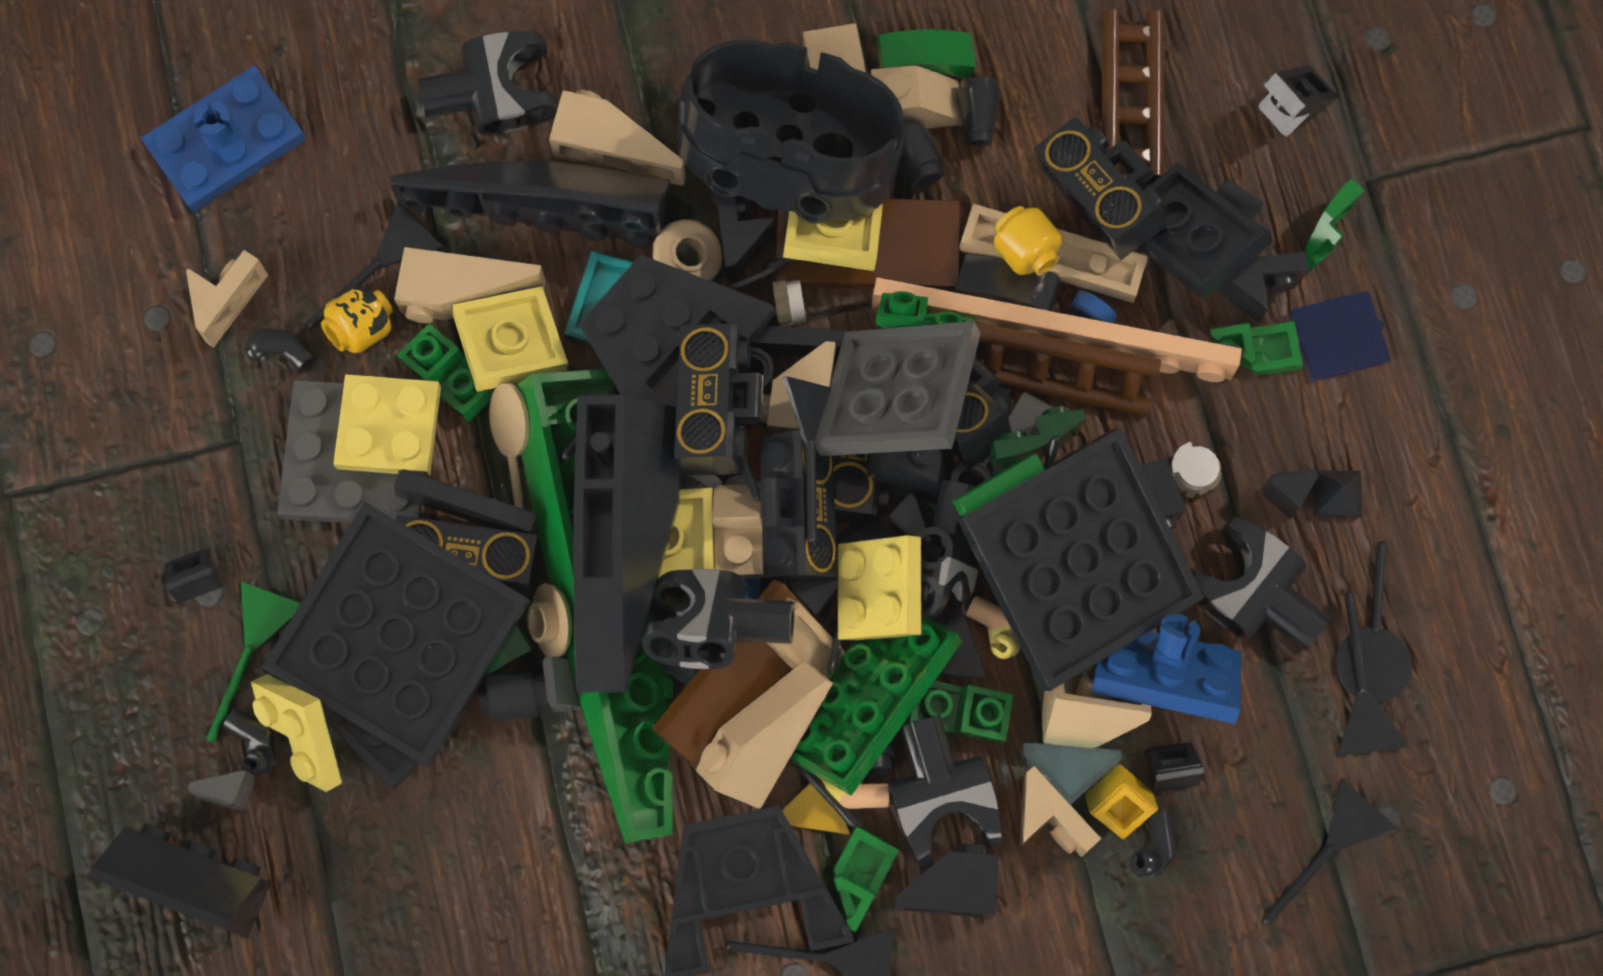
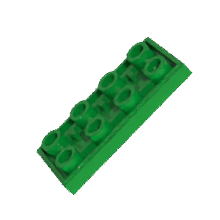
[789,619,963,796]

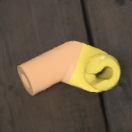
[965,595,1020,659]
[823,780,889,809]

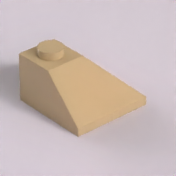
[1042,665,1152,750]

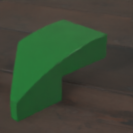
[1210,321,1303,375]

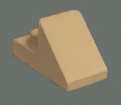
[186,250,268,347]
[712,484,764,579]
[1020,766,1101,857]

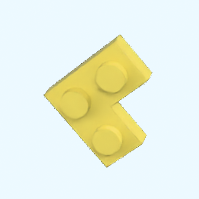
[251,674,342,792]

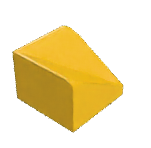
[1085,763,1158,840]

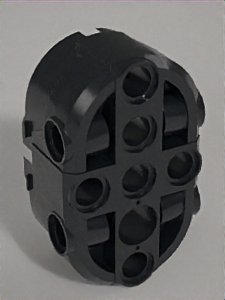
[676,39,905,224]

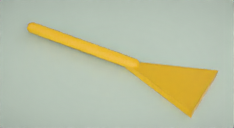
[782,777,850,835]

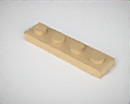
[959,203,1148,303]

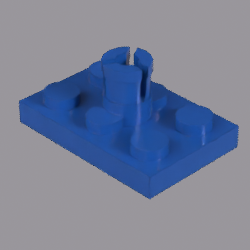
[141,65,307,213]
[1092,614,1241,724]

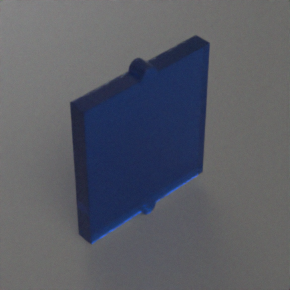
[1290,291,1391,381]

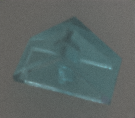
[1019,743,1122,805]

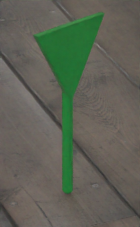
[207,582,301,743]

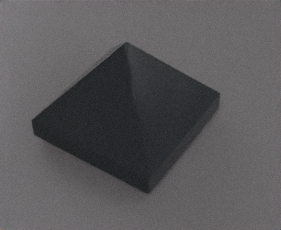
[1313,470,1362,518]

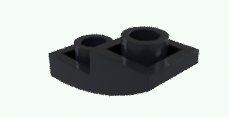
[955,254,1060,311]

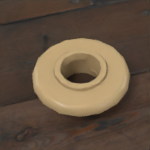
[653,219,723,281]
[527,583,572,657]

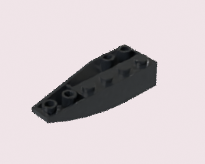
[390,161,672,248]
[573,394,681,693]

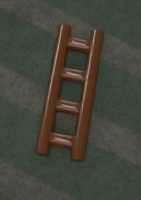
[1102,8,1164,182]
[969,322,1161,417]

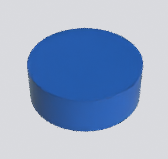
[1070,290,1117,323]

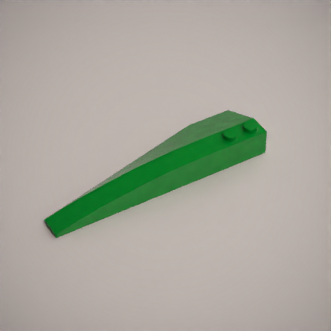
[516,369,674,844]

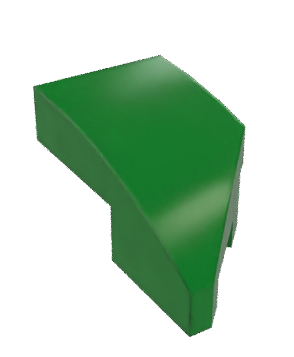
[1303,178,1365,273]
[834,825,900,932]

